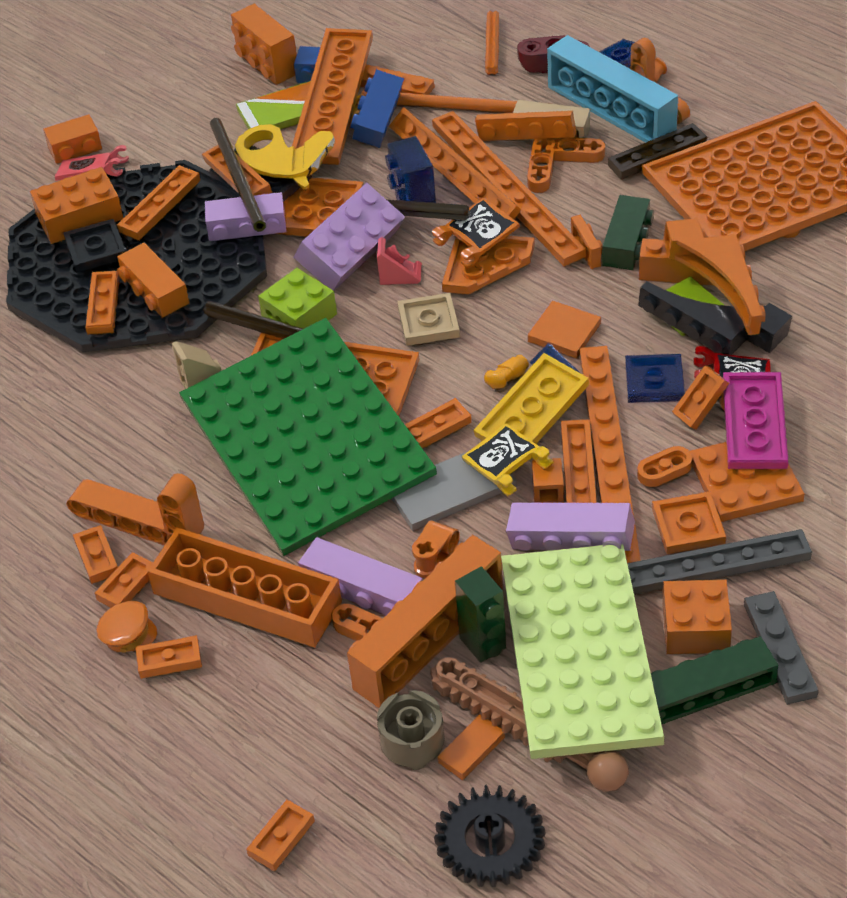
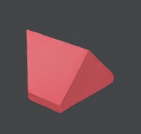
[377,237,422,285]

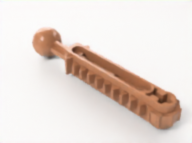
[430,657,629,792]

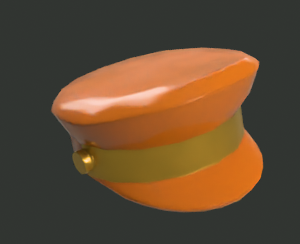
[96,601,157,653]

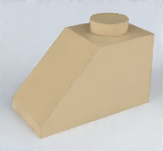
[172,341,222,389]

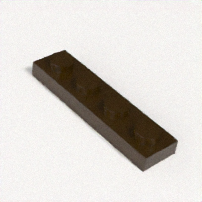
[608,123,707,180]

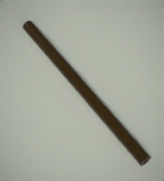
[210,118,266,232]

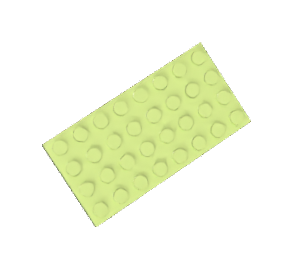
[501,544,664,759]

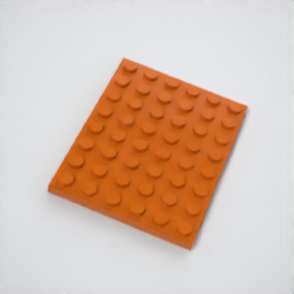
[642,101,847,251]

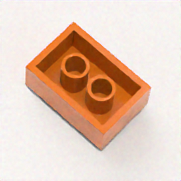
[231,3,297,85]
[30,167,123,244]

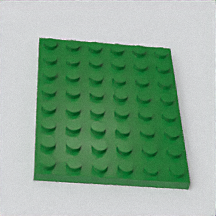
[179,318,437,556]

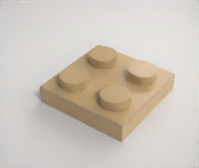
[397,293,460,346]

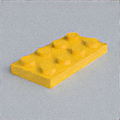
[473,353,590,444]

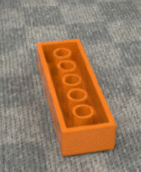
[147,527,342,648]
[347,534,503,708]

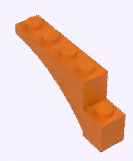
[663,218,765,335]

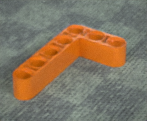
[66,473,204,545]

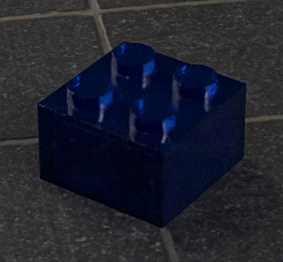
[385,136,436,203]

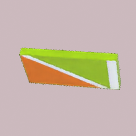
[236,81,310,129]

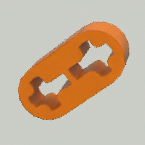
[332,604,382,641]

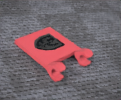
[55,145,129,181]

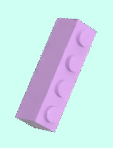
[506,503,635,551]
[298,537,423,616]

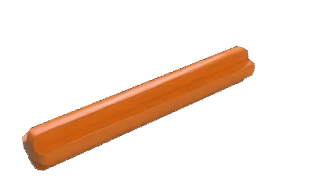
[485,10,499,75]

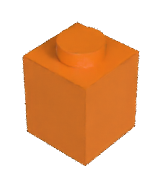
[532,458,564,503]

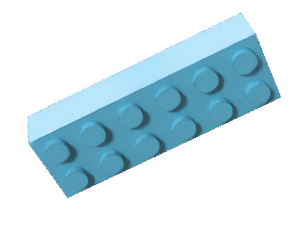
[547,35,678,143]

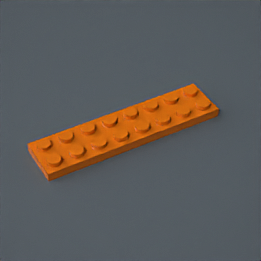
[292,28,373,165]

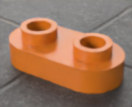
[637,446,692,487]

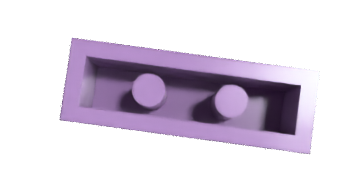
[205,192,287,241]

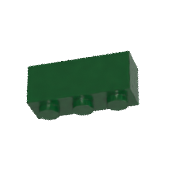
[602,195,654,270]
[455,566,506,663]

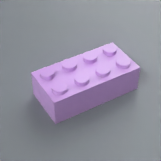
[293,183,405,291]

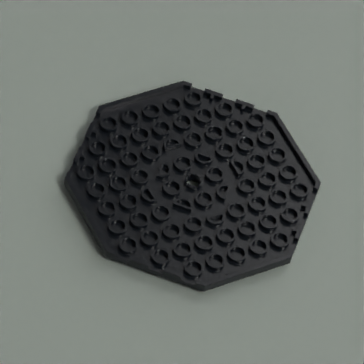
[6,160,267,352]

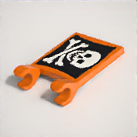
[432,197,520,268]

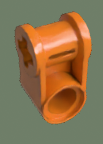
[412,520,460,578]

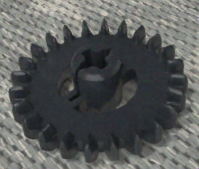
[434,785,546,887]

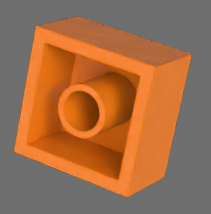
[662,580,732,654]

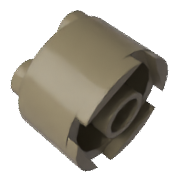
[377,690,445,770]

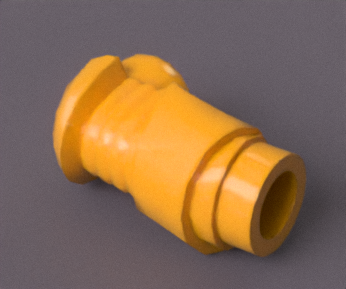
[484,355,529,389]

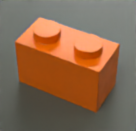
[43,114,102,164]

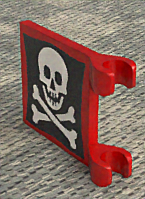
[693,346,771,378]

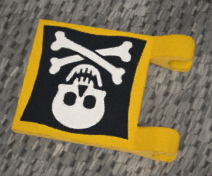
[462,423,553,496]

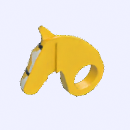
[235,124,335,190]

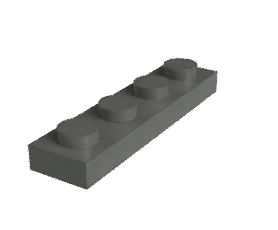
[744,591,819,705]

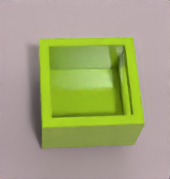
[258,268,337,329]

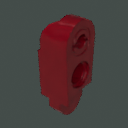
[517,35,590,74]

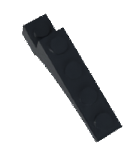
[638,281,792,355]

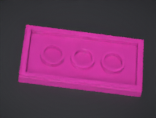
[723,372,788,469]

